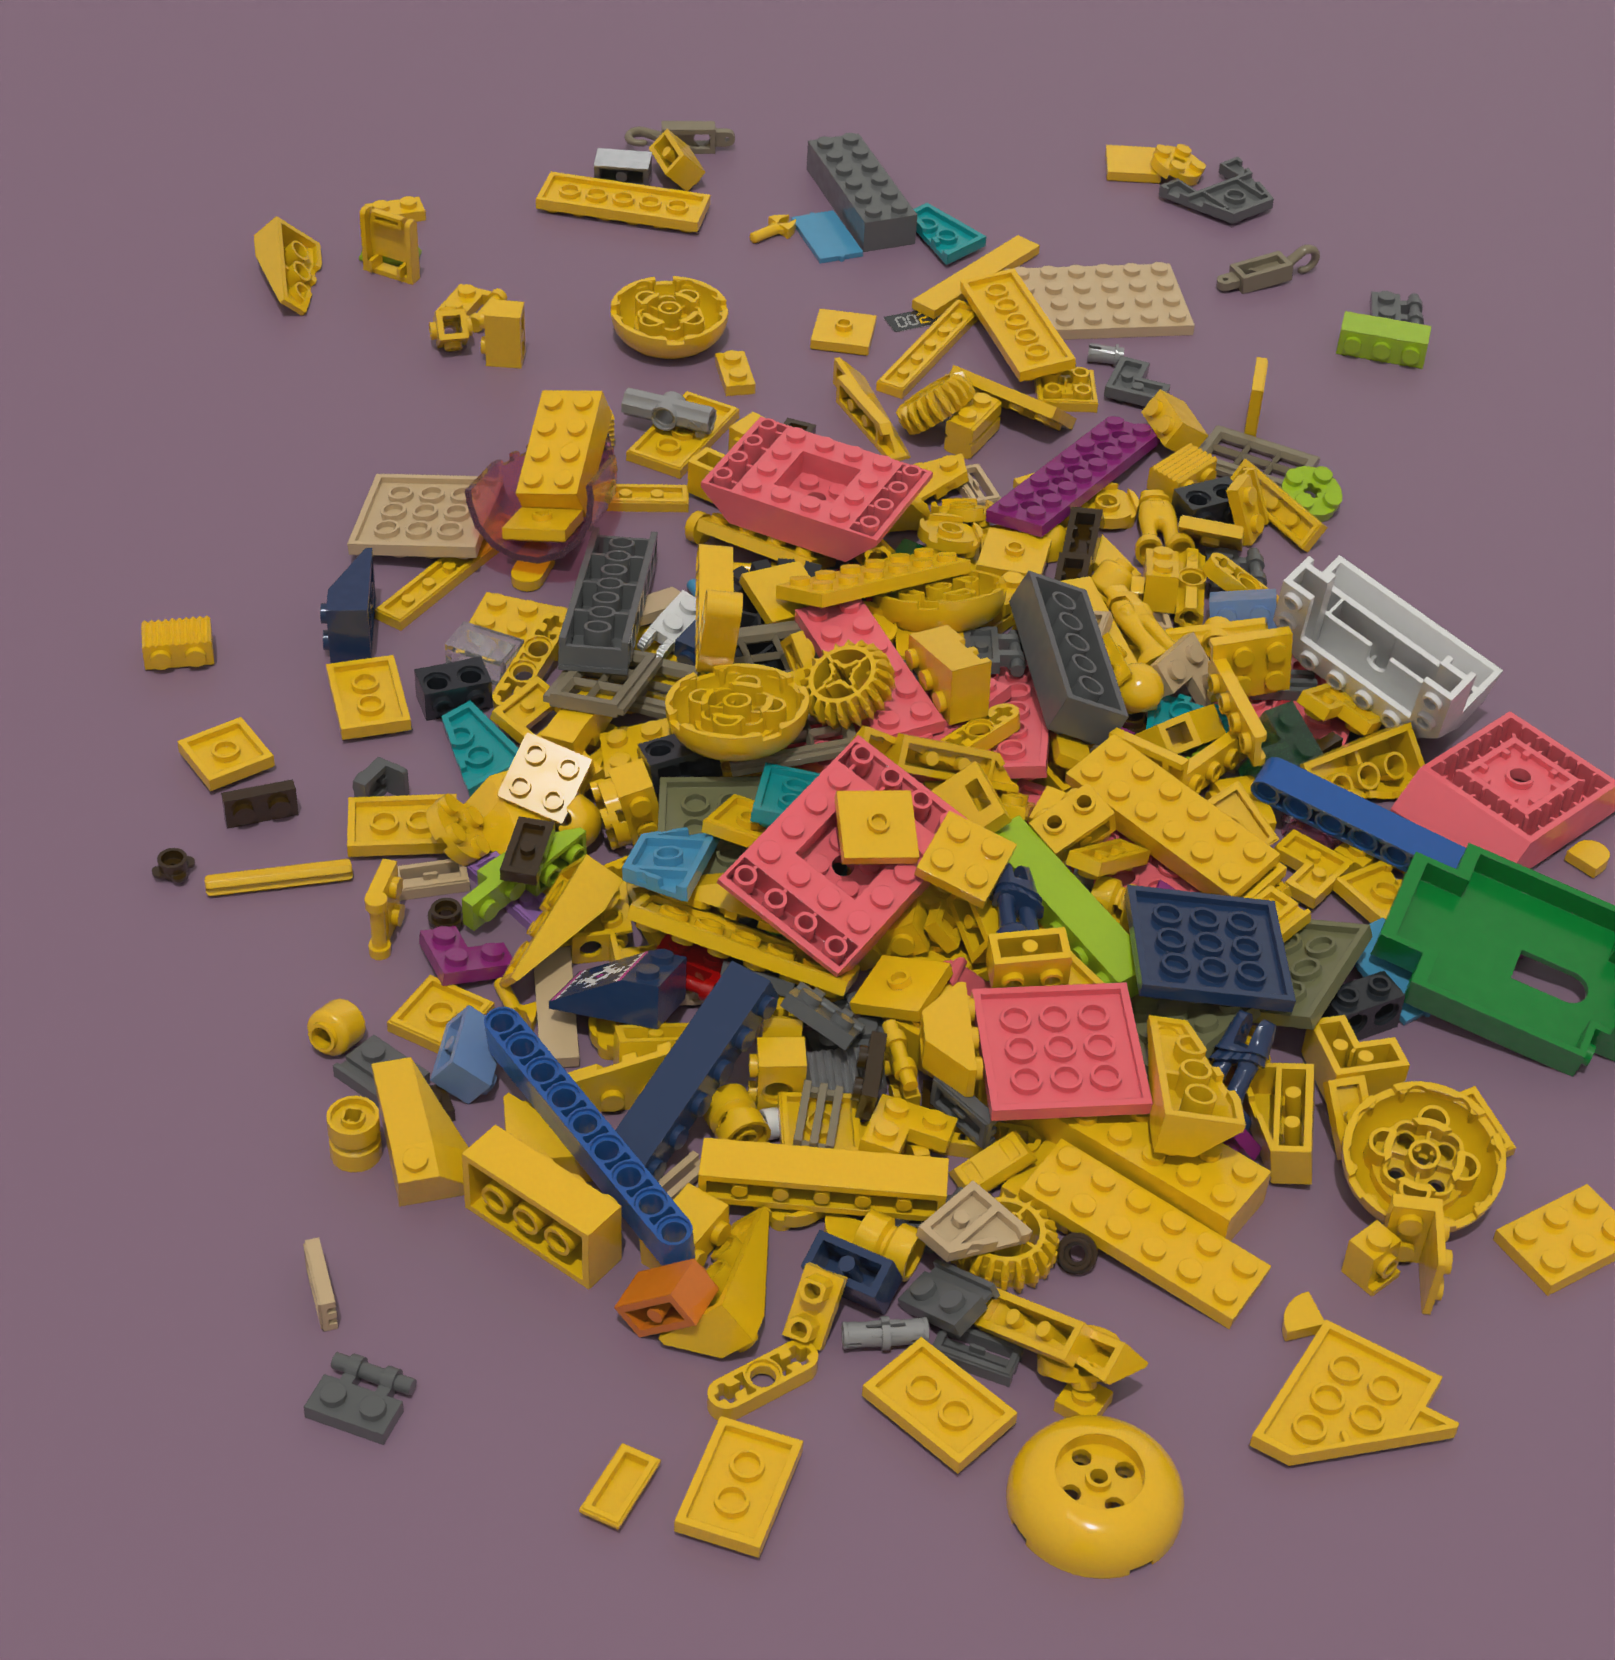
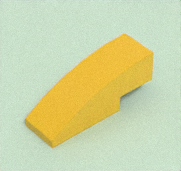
[541,691,614,755]

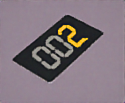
[884,311,938,332]

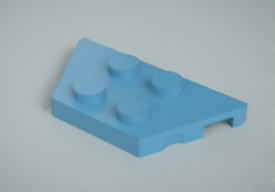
[622,827,721,902]

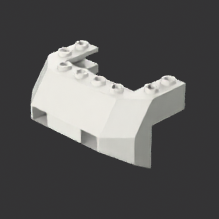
[1273,555,1503,739]

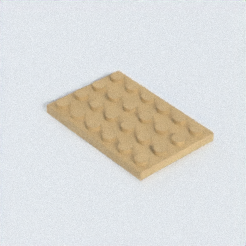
[1004,262,1195,340]

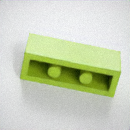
[1336,311,1432,369]

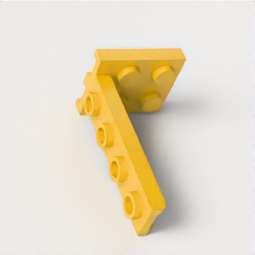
[1207,626,1293,767]
[1108,728,1248,794]

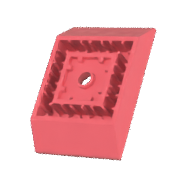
[701,417,933,562]
[1390,711,1615,869]
[717,735,967,977]

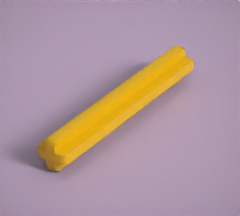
[205,858,353,897]

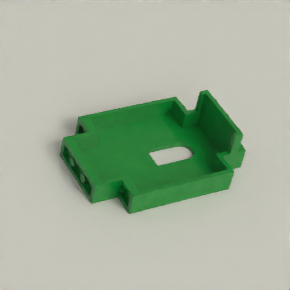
[1371,843,1615,1077]

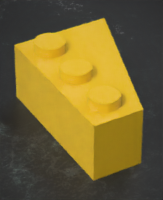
[1235,1063,1315,1185]

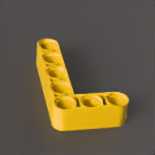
[695,544,743,673]

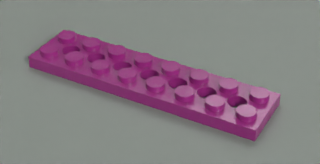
[986,416,1161,538]

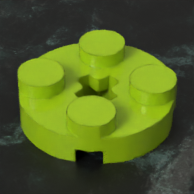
[1280,466,1342,522]

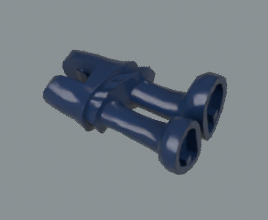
[989,863,1044,933]
[1208,1010,1277,1132]

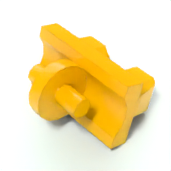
[782,1262,848,1351]

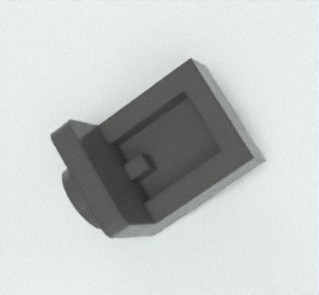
[352,757,409,797]

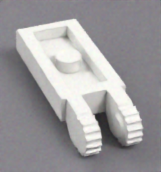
[637,590,696,659]

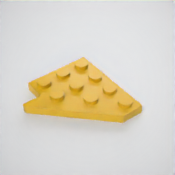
[1249,1319,1460,1466]

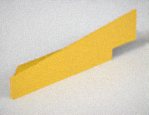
[833,357,911,461]
[848,725,1019,793]
[973,1288,1149,1385]

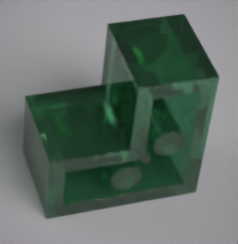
[1238,701,1323,778]

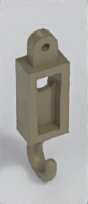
[624,121,735,154]
[1216,244,1320,294]

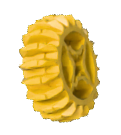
[896,370,976,435]
[800,639,896,730]
[951,1191,1059,1294]

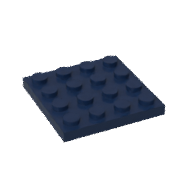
[1124,885,1296,1012]

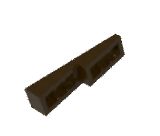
[1054,507,1105,581]

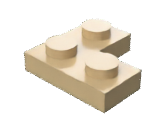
[1150,632,1212,706]

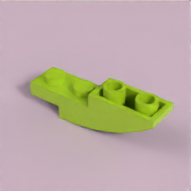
[461,827,587,931]

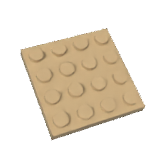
[347,474,502,559]

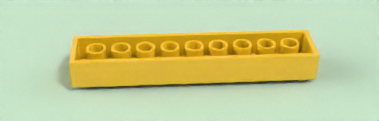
[897,983,1272,1241]

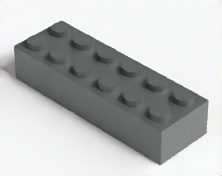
[807,133,917,252]
[1009,570,1129,745]

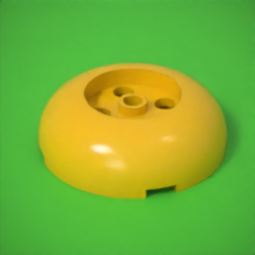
[611,276,729,359]
[872,569,1006,632]
[665,663,809,762]
[1341,1081,1506,1233]
[1006,1415,1184,1579]

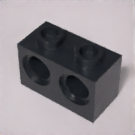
[1172,476,1234,524]
[414,657,493,721]
[638,734,723,795]
[1321,970,1406,1041]

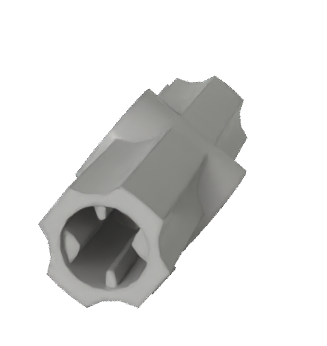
[621,387,717,435]

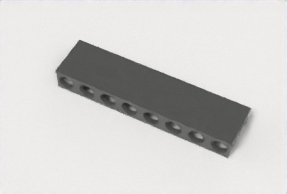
[558,527,658,675]

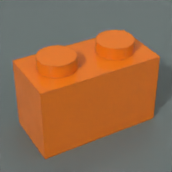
[614,1258,719,1338]

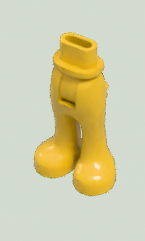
[1134,489,1195,566]
[1104,585,1176,666]

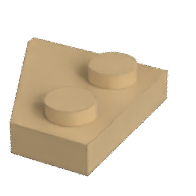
[916,1180,1033,1262]

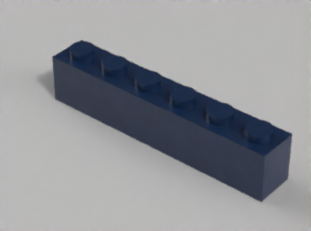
[615,961,779,1181]

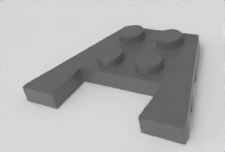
[1158,157,1274,224]

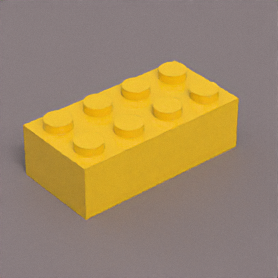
[516,390,612,517]
[462,1124,622,1290]

